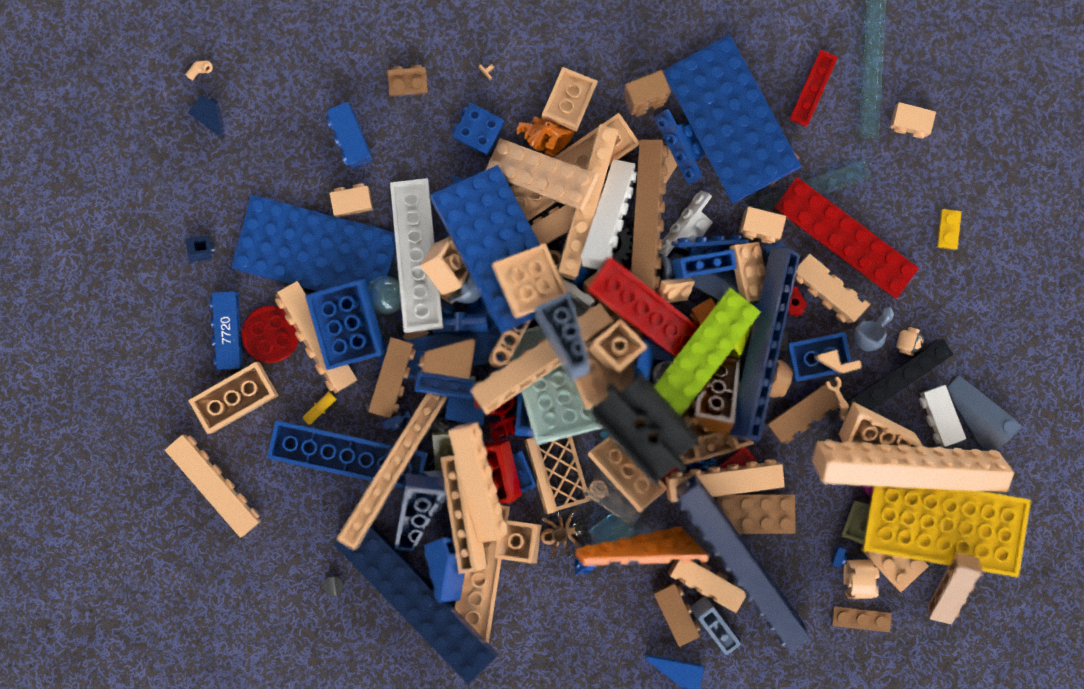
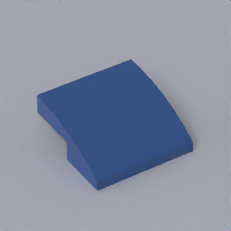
[634,340,654,383]

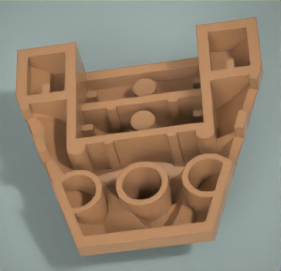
[679,387,754,465]

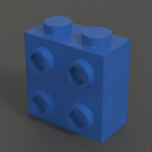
[451,102,505,157]

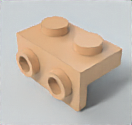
[657,277,695,303]

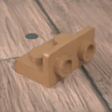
[387,65,428,96]

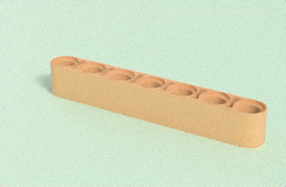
[489,250,561,368]

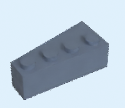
[535,292,590,381]

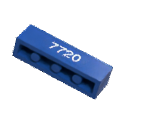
[209,291,243,370]

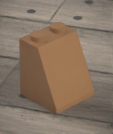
[419,339,476,379]

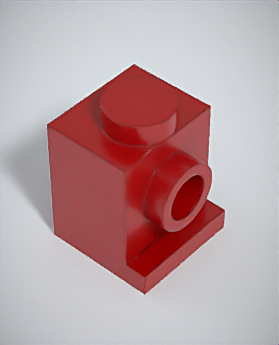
[788,286,808,317]

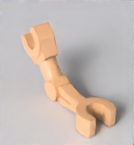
[825,377,849,422]

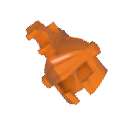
[516,116,575,157]

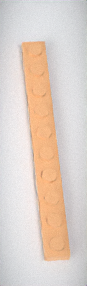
[338,394,448,550]

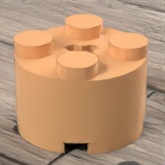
[843,559,879,599]

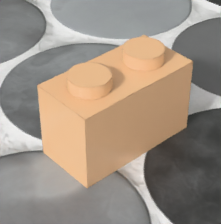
[890,102,936,138]
[330,183,373,217]

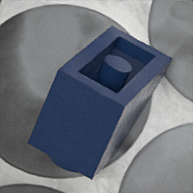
[188,95,224,138]

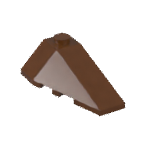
[695,356,741,435]

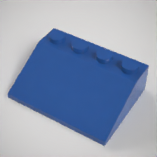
[305,279,386,370]

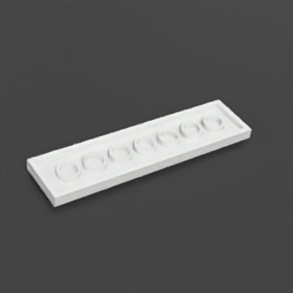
[390,178,443,333]

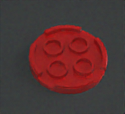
[241,306,299,363]

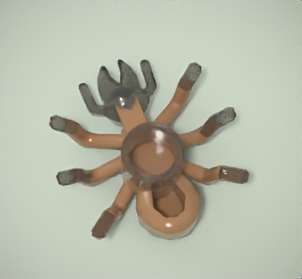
[541,510,588,558]

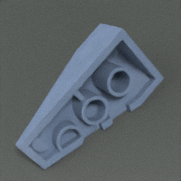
[670,253,739,302]

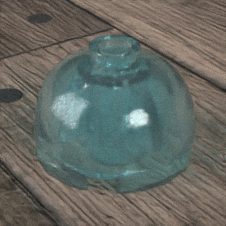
[368,276,402,314]

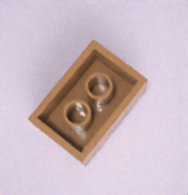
[623,70,671,117]

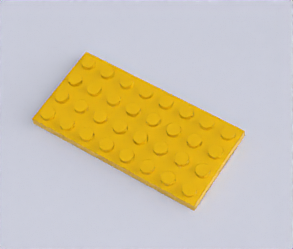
[862,485,1031,577]

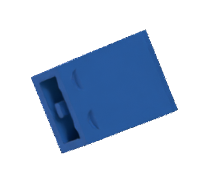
[424,538,465,602]

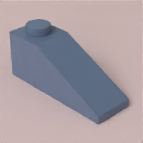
[690,596,742,655]

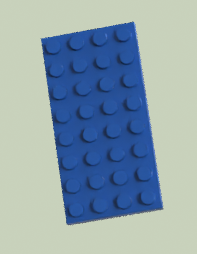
[663,34,802,204]
[430,165,540,334]
[231,195,396,308]

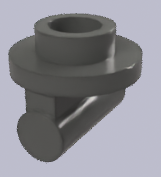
[430,417,451,433]
[324,576,343,597]

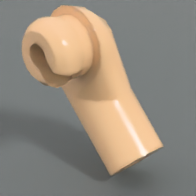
[185,61,213,81]

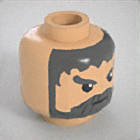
[896,327,924,357]

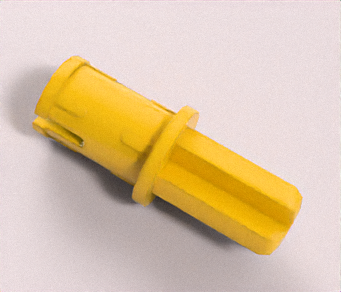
[303,391,337,425]

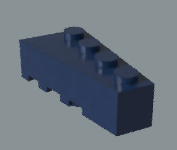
[394,473,445,552]

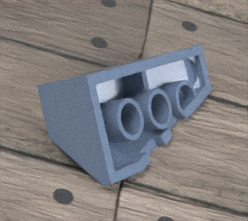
[947,375,1022,451]

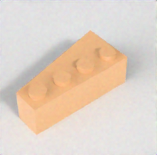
[795,254,870,323]
[839,402,922,447]
[668,559,746,613]

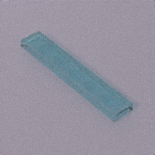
[757,160,871,213]

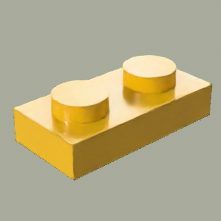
[937,209,962,250]

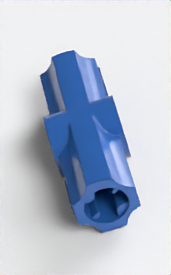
[433,312,492,336]

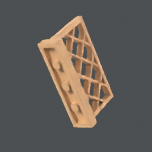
[524,436,590,514]

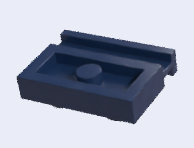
[382,411,413,431]

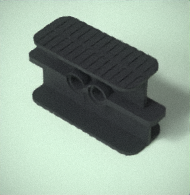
[591,374,698,485]

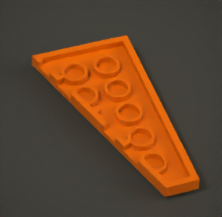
[576,526,708,565]

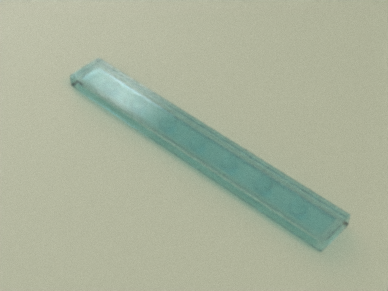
[859,0,886,139]

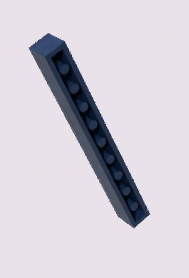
[730,248,800,442]

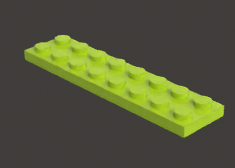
[643,288,761,420]

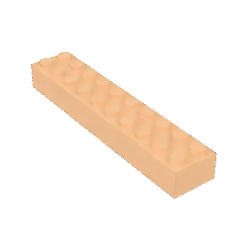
[812,441,1014,492]

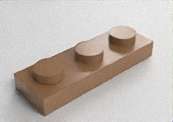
[831,606,892,632]

